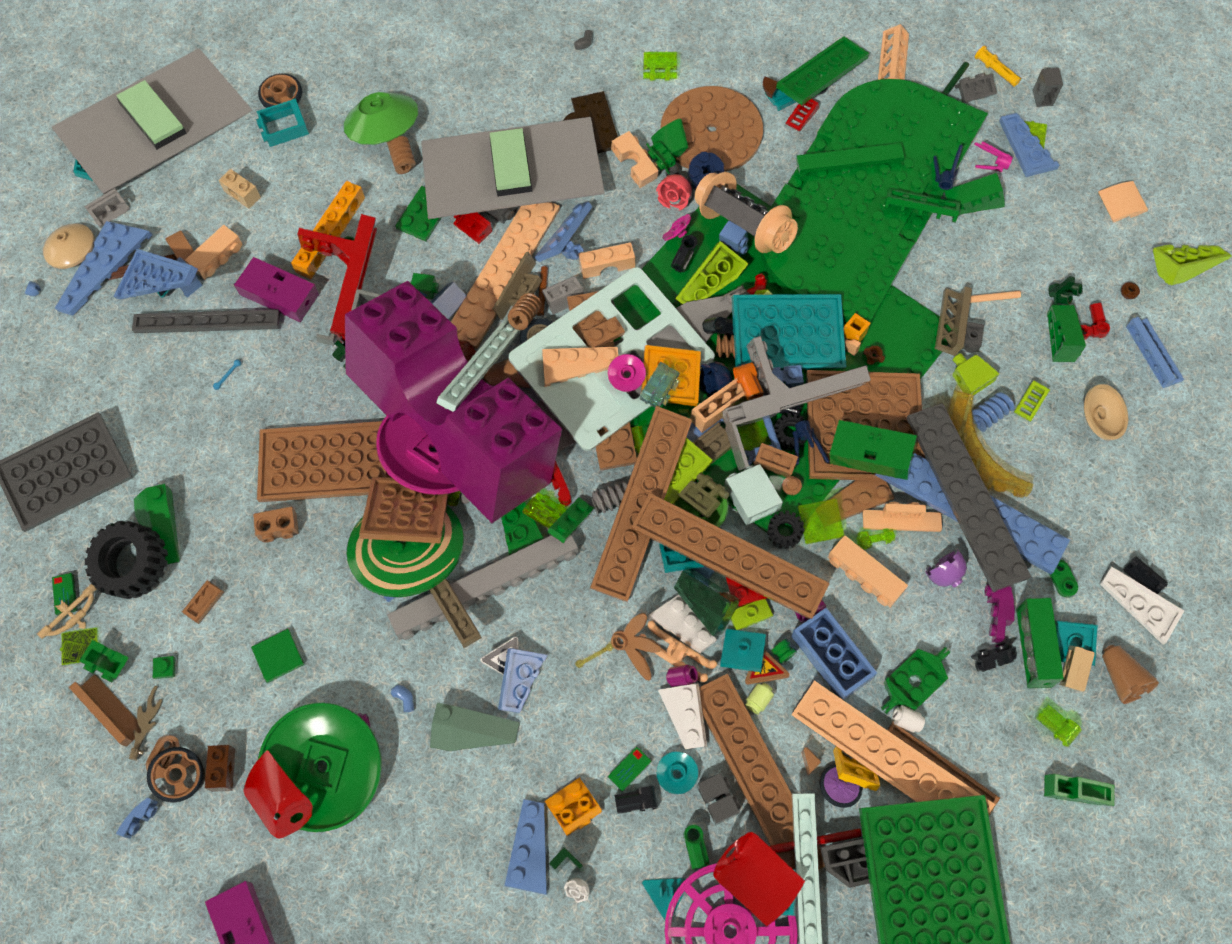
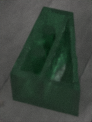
[674,569,741,637]

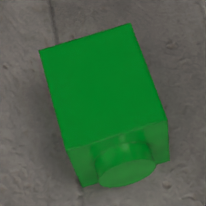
[411,273,439,299]

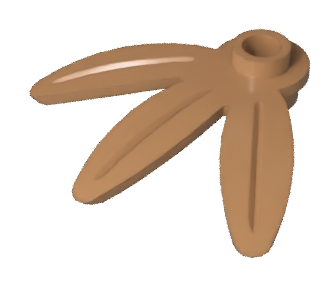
[611,613,661,681]

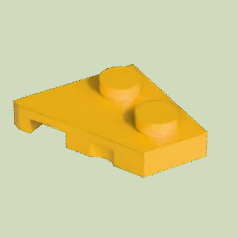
[833,746,880,791]

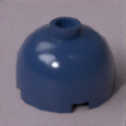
[699,361,733,397]

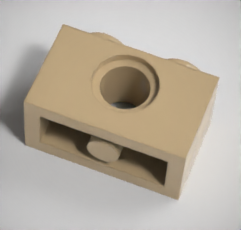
[218,169,261,209]

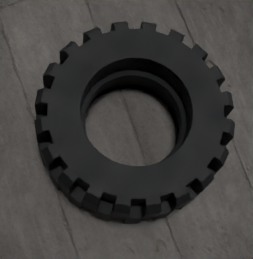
[85,521,168,599]

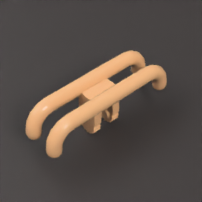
[639,620,717,682]

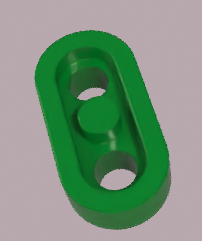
[1049,559,1078,598]

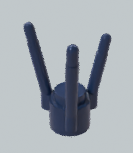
[933,145,963,190]
[793,420,829,465]

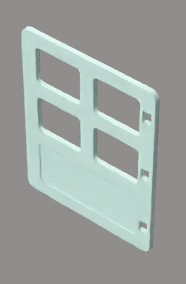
[509,267,715,451]

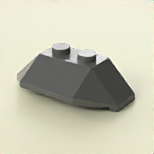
[820,837,870,888]

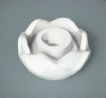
[564,877,590,903]

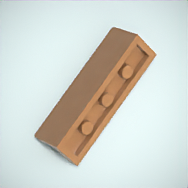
[69,675,141,747]

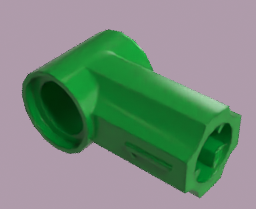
[683,825,710,870]

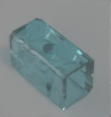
[639,362,680,408]

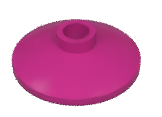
[662,214,691,241]
[608,354,646,392]

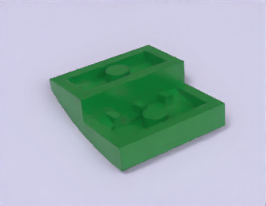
[651,118,688,158]

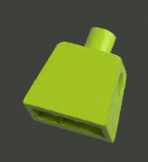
[952,353,999,399]

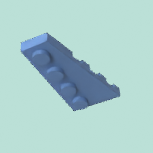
[504,799,547,895]

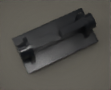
[1123,556,1168,594]
[971,643,1016,672]

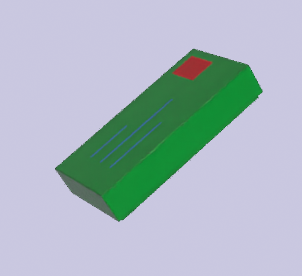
[52,573,77,616]
[607,747,652,792]

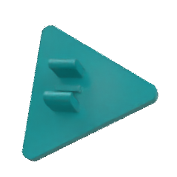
[642,878,687,920]

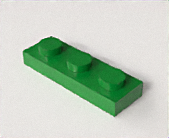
[548,497,594,544]

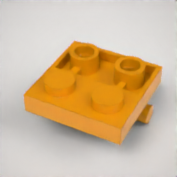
[545,777,602,836]

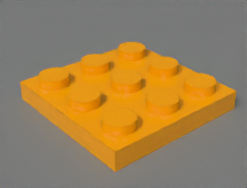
[641,345,701,406]

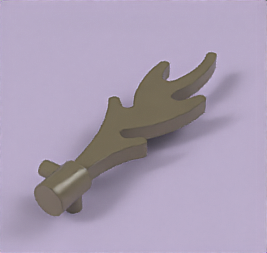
[128,686,162,761]

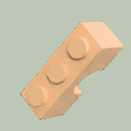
[611,131,659,188]
[578,242,635,279]

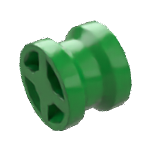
[771,639,797,664]

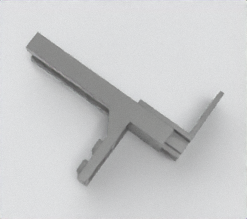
[722,336,871,471]

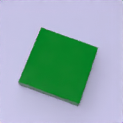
[251,629,305,683]

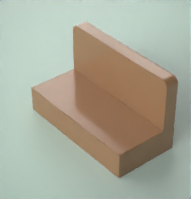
[753,443,798,477]

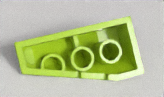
[675,241,748,305]
[1153,245,1231,286]

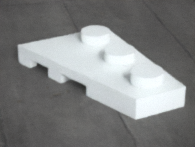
[647,594,717,653]
[658,684,707,749]

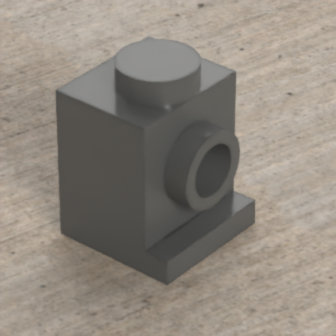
[962,322,984,353]

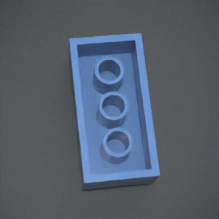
[791,608,877,700]

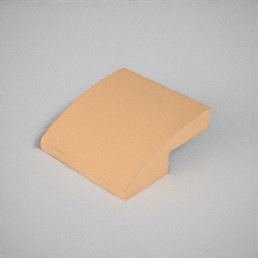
[1098,181,1148,222]

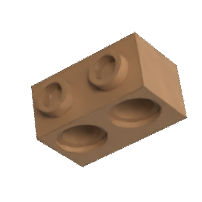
[253,506,299,543]

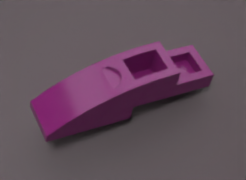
[984,584,1015,644]

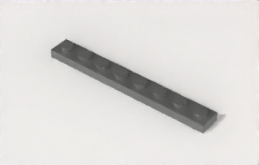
[132,310,280,333]

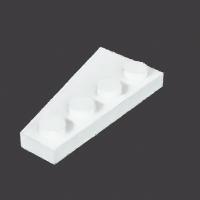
[1100,567,1184,645]

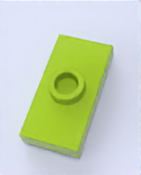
[728,599,773,630]

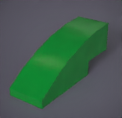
[1044,774,1115,806]

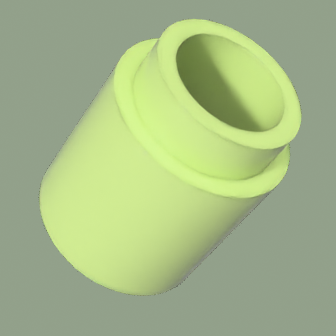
[745,683,774,715]

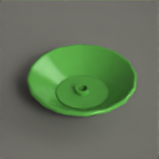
[344,92,418,145]

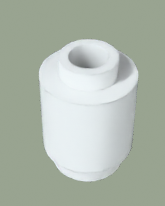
[892,705,925,733]

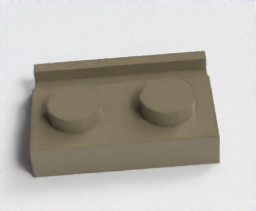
[692,422,731,465]

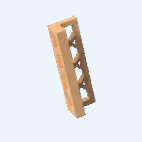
[878,24,909,80]

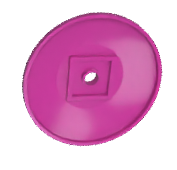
[376,414,460,495]

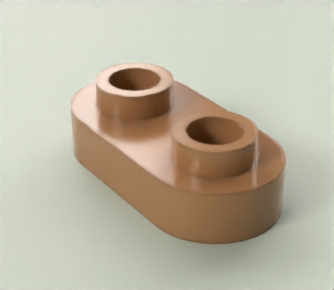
[146,735,180,770]

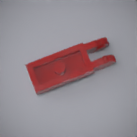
[551,460,571,507]

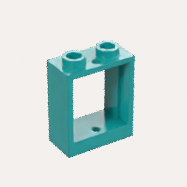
[256,98,309,147]

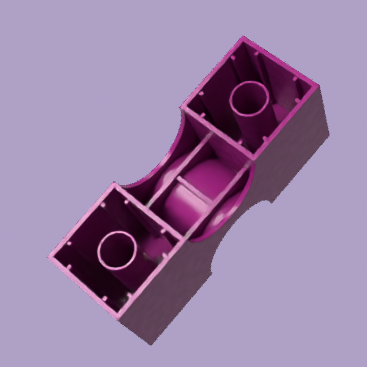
[345,280,562,523]

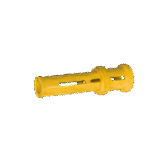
[974,45,1022,87]

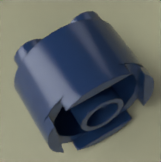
[688,151,724,190]

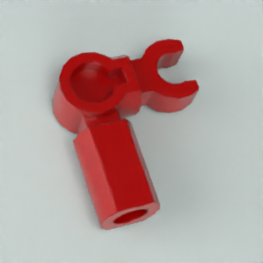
[1080,303,1110,340]

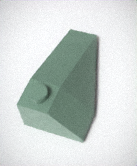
[430,703,520,751]

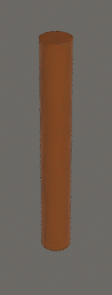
[537,266,548,316]

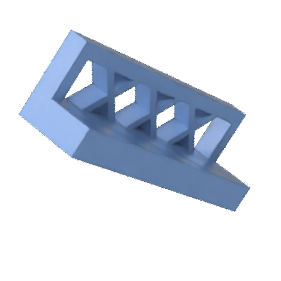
[1126,317,1184,388]

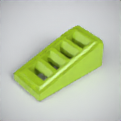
[1014,380,1050,422]

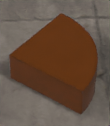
[762,76,778,98]

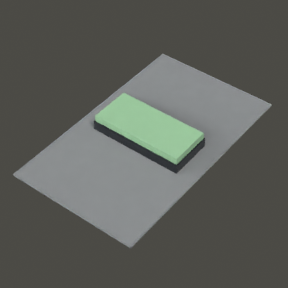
[51,48,253,194]
[421,117,605,219]

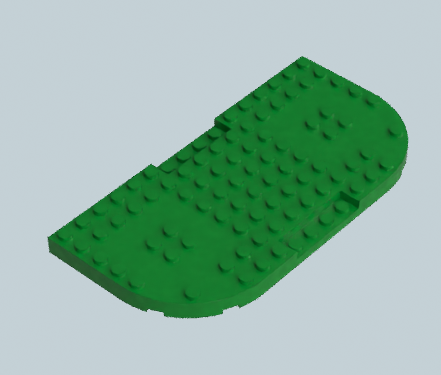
[761,79,988,324]

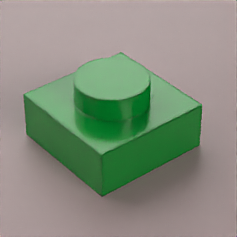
[152,656,175,679]

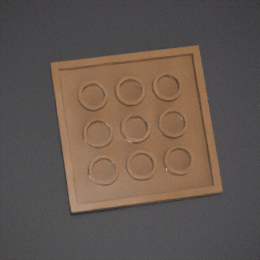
[359,477,449,543]

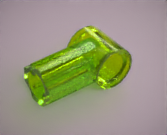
[1036,704,1082,747]

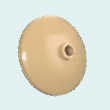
[43,223,95,269]
[1084,384,1128,441]

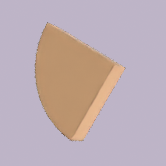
[844,339,861,356]

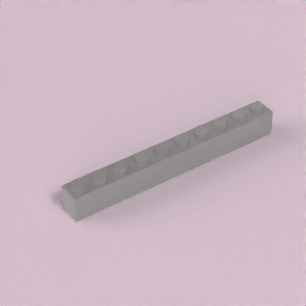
[387,535,579,640]

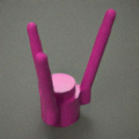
[974,141,1013,172]

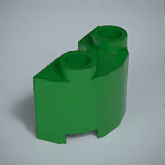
[79,640,129,683]

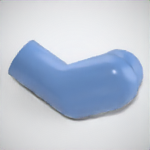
[391,685,414,712]

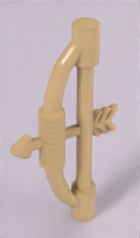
[37,584,97,639]

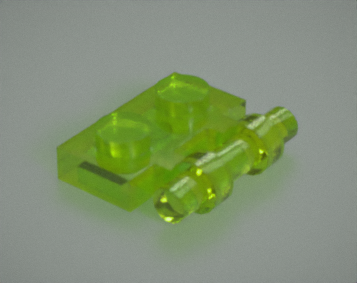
[643,52,677,81]
[522,492,567,529]

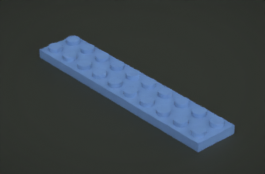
[875,453,1070,574]

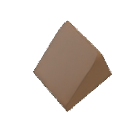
[801,747,821,776]

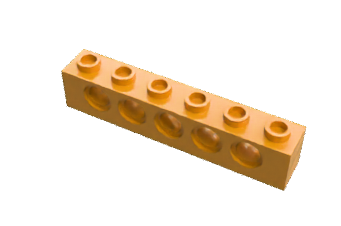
[291,181,365,280]

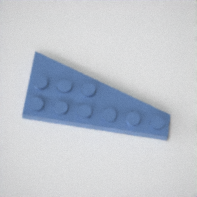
[55,221,152,315]
[113,249,198,299]

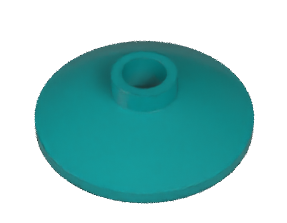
[656,752,698,794]

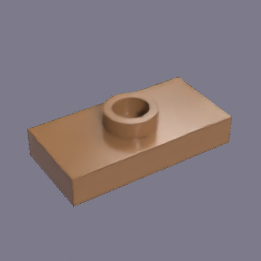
[182,580,224,624]

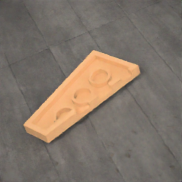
[542,347,618,387]

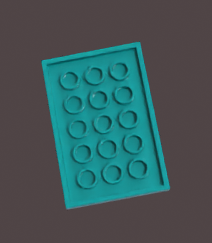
[731,294,846,370]

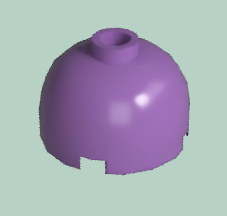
[925,550,967,587]

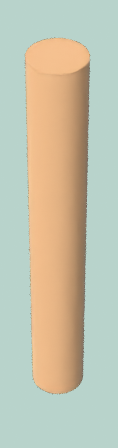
[970,291,1021,303]

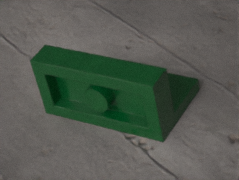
[549,847,585,874]

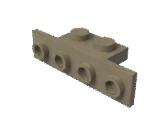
[492,252,542,320]

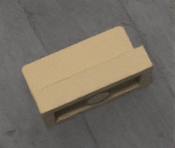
[1060,646,1094,692]

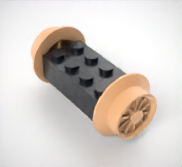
[695,172,798,253]

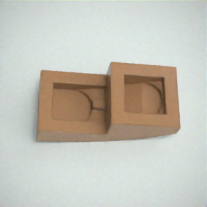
[165,230,194,262]

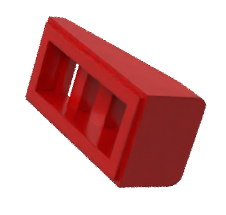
[785,99,819,132]

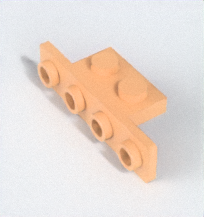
[862,502,942,532]

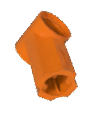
[733,362,764,401]

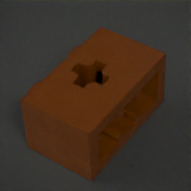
[205,745,235,792]

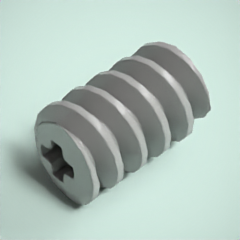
[592,482,627,516]

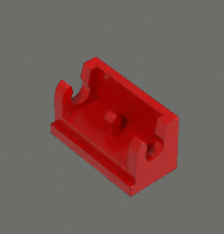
[453,212,492,244]

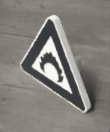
[480,637,518,675]

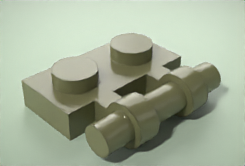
[678,473,729,519]

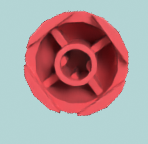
[656,174,692,211]

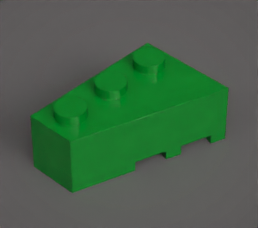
[944,173,1005,216]
[1047,305,1086,362]

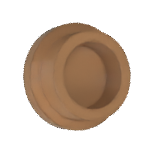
[782,476,802,495]

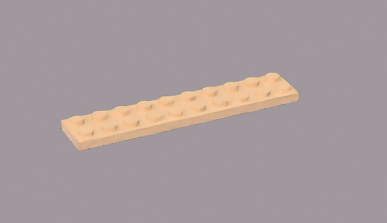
[451,202,560,349]
[792,680,995,815]

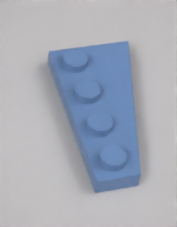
[999,113,1060,177]
[534,202,593,262]

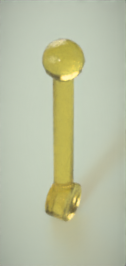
[575,643,614,668]

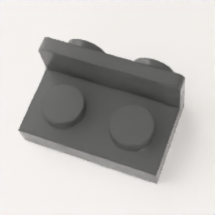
[955,73,997,103]

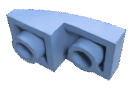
[116,798,158,839]

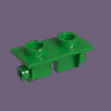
[646,141,676,174]

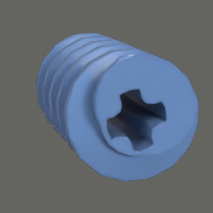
[971,392,1014,432]

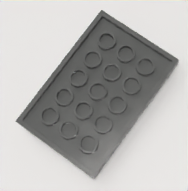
[0,412,133,532]

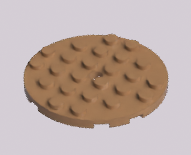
[661,86,763,173]

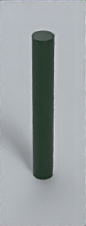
[942,62,969,96]

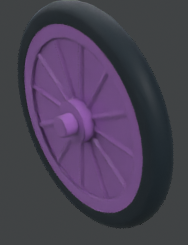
[819,764,863,808]

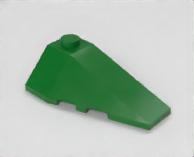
[134,484,180,565]

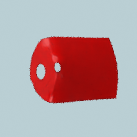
[243,750,313,839]
[713,832,805,926]

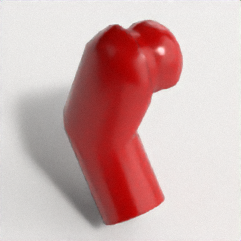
[746,274,767,295]

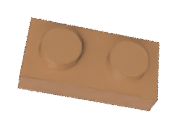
[583,317,625,348]

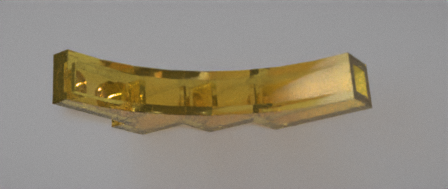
[947,390,1033,498]

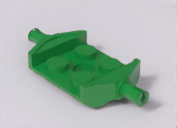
[881,647,950,714]

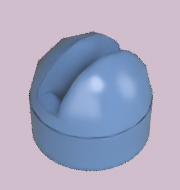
[25,281,41,297]

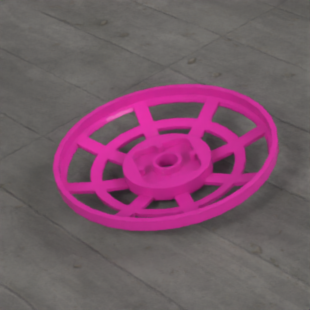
[664,863,797,944]

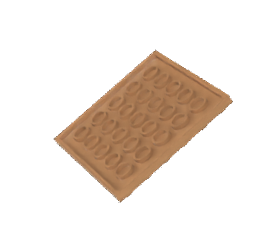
[806,370,925,481]

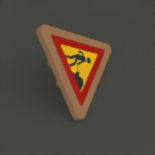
[745,649,789,685]

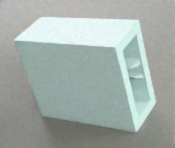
[724,464,783,525]

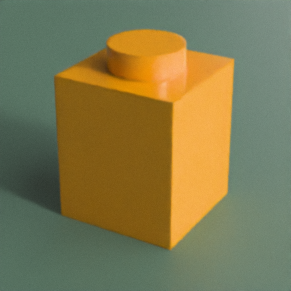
[844,313,870,342]

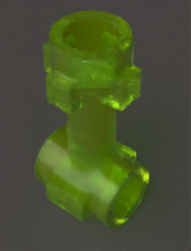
[856,528,895,550]

